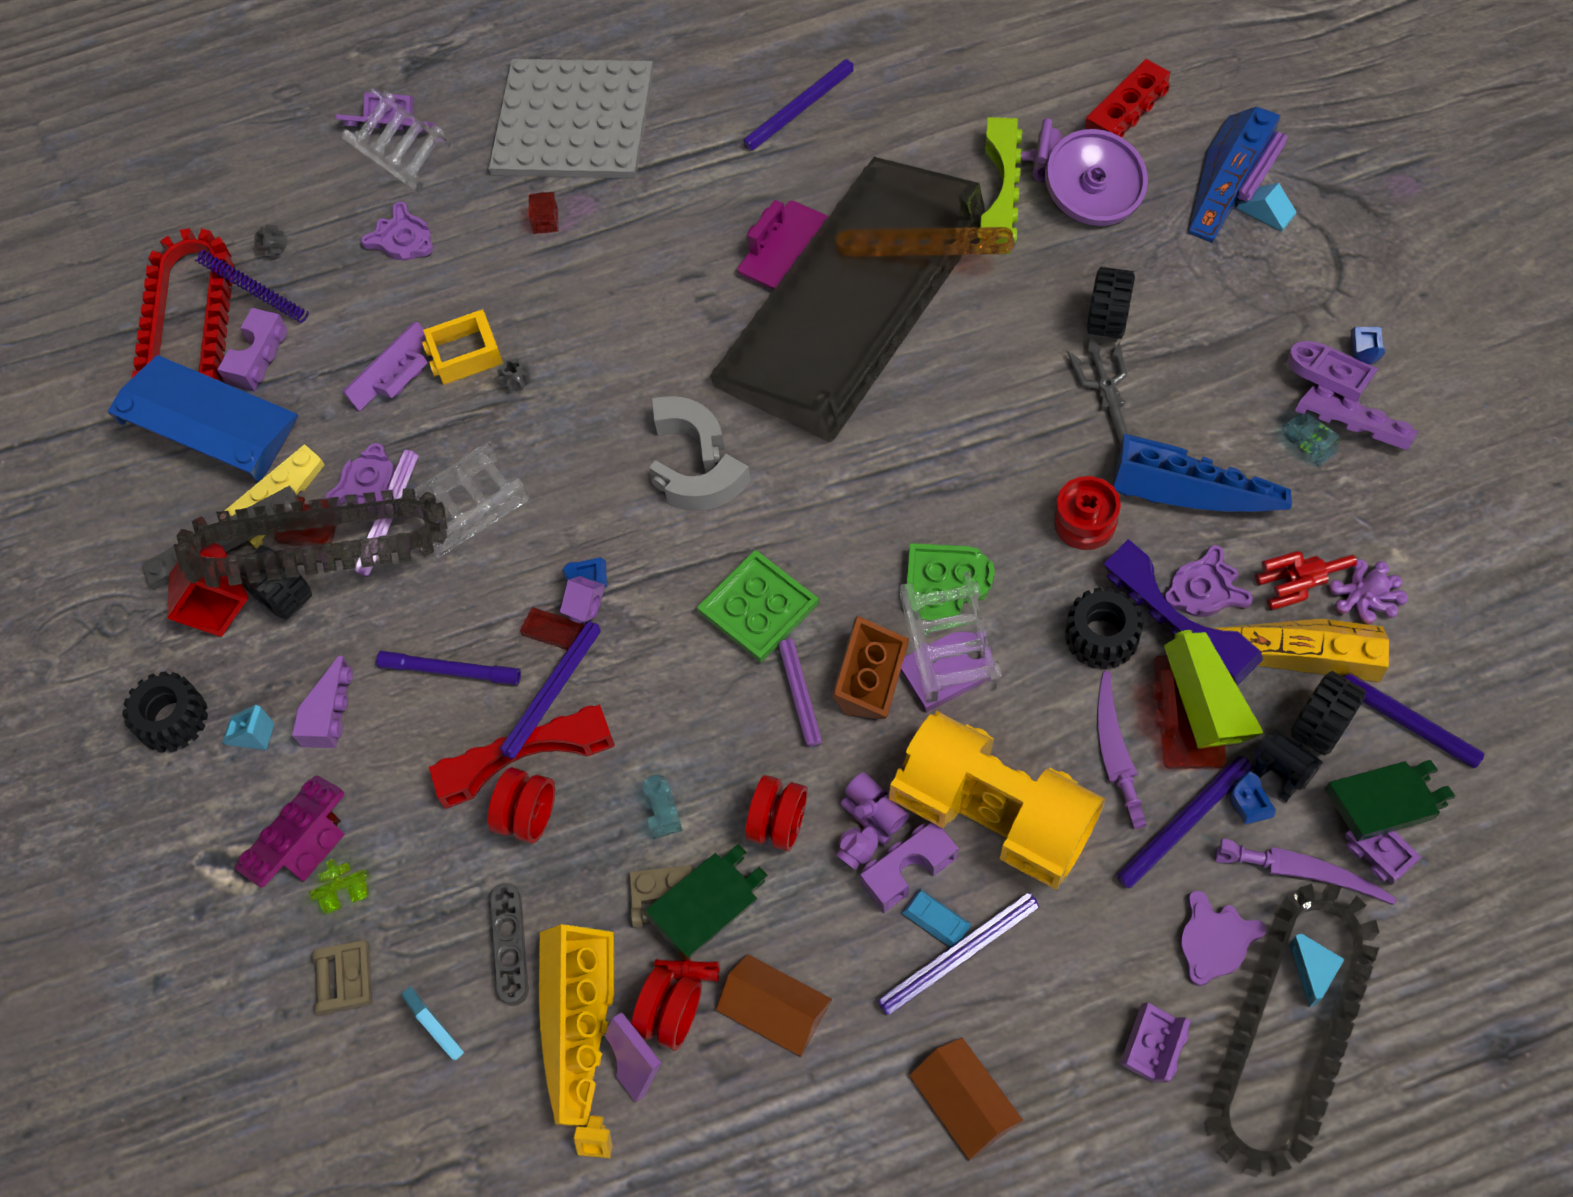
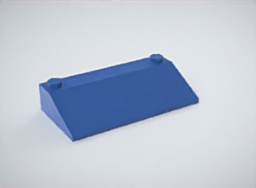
[107,355,299,483]

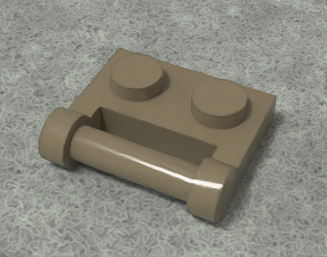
[630,865,693,927]
[312,940,373,1016]

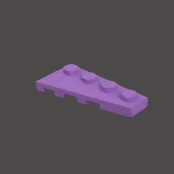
[1295,384,1419,450]

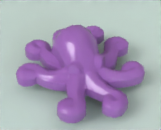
[1329,559,1408,624]

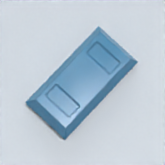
[902,889,972,947]

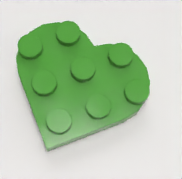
[906,543,995,626]

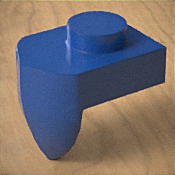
[1351,327,1385,365]
[562,557,607,587]
[1230,771,1276,824]

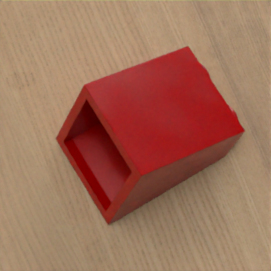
[167,535,248,637]

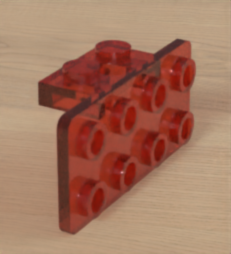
[1152,655,1227,769]

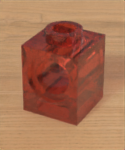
[529,192,559,234]

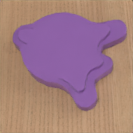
[361,201,434,260]
[325,443,395,510]
[1164,545,1253,617]
[1180,891,1267,986]

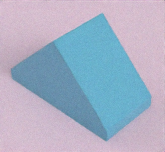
[1237,183,1296,232]
[222,705,275,750]
[1289,934,1344,1007]

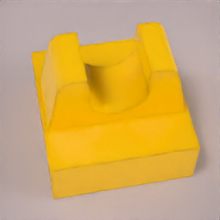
[574,1115,613,1158]

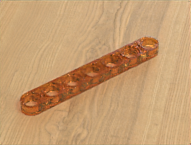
[836,227,1015,256]

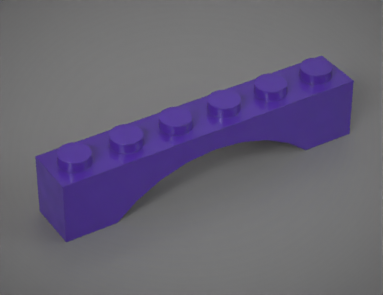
[1104,539,1263,685]

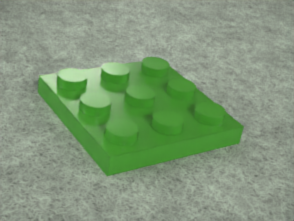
[697,550,820,663]

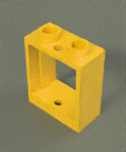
[422,309,503,385]

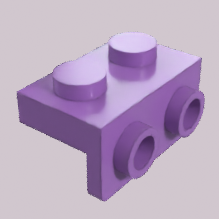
[1345,830,1422,885]
[1120,1002,1191,1083]

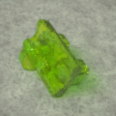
[309,858,370,914]

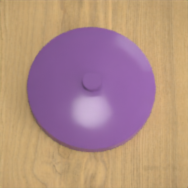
[1045,129,1148,226]

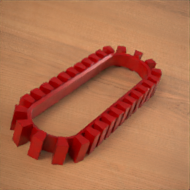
[131,228,234,381]

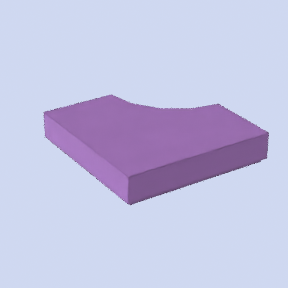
[605,1013,662,1102]

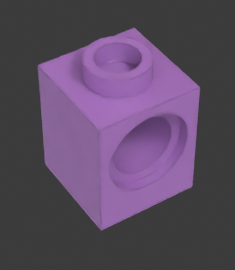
[560,576,605,623]

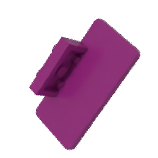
[738,200,832,292]
[235,775,345,888]

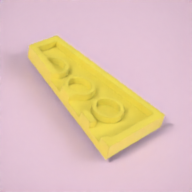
[221,444,325,549]

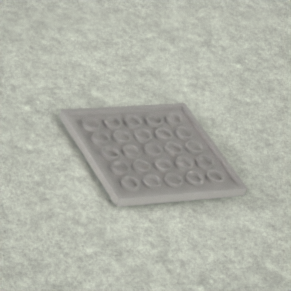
[489,59,654,179]

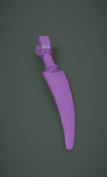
[1098,671,1147,830]
[1215,838,1396,904]

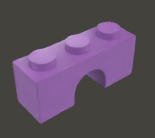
[217,308,288,392]
[860,823,959,913]

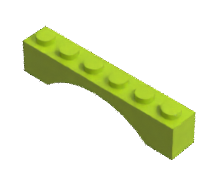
[979,117,1022,254]

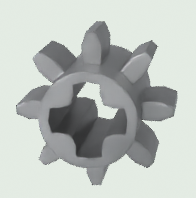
[254,224,287,257]
[497,358,531,392]

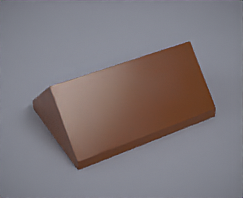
[832,616,909,719]
[716,954,832,1057]
[909,1037,1023,1161]

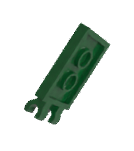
[1324,760,1456,842]
[644,844,768,961]

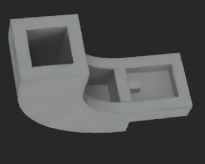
[652,396,725,473]
[649,454,751,511]

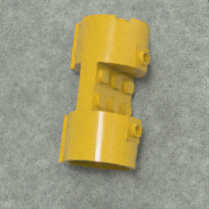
[889,711,1105,890]

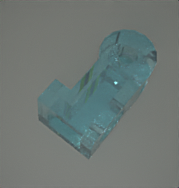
[1282,413,1340,467]
[643,774,683,839]

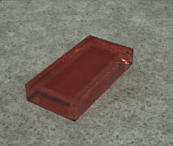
[520,607,584,650]

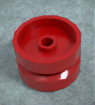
[1054,476,1121,550]
[488,767,555,844]
[745,775,808,852]
[631,966,702,1051]

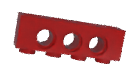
[1084,59,1170,138]

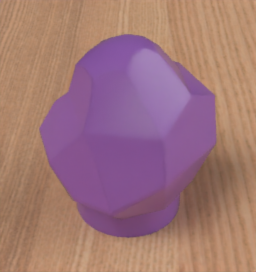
[836,825,878,870]

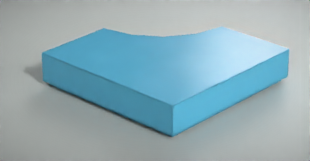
[402,986,464,1060]

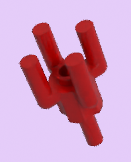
[1255,551,1357,611]

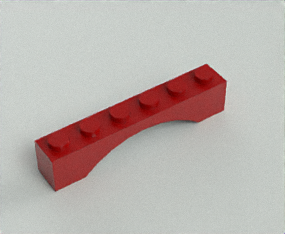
[429,704,615,809]

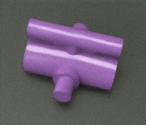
[1022,118,1062,183]
[840,772,909,846]

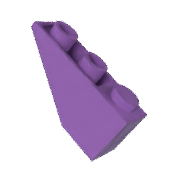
[292,656,353,748]

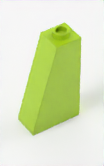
[1164,630,1263,749]

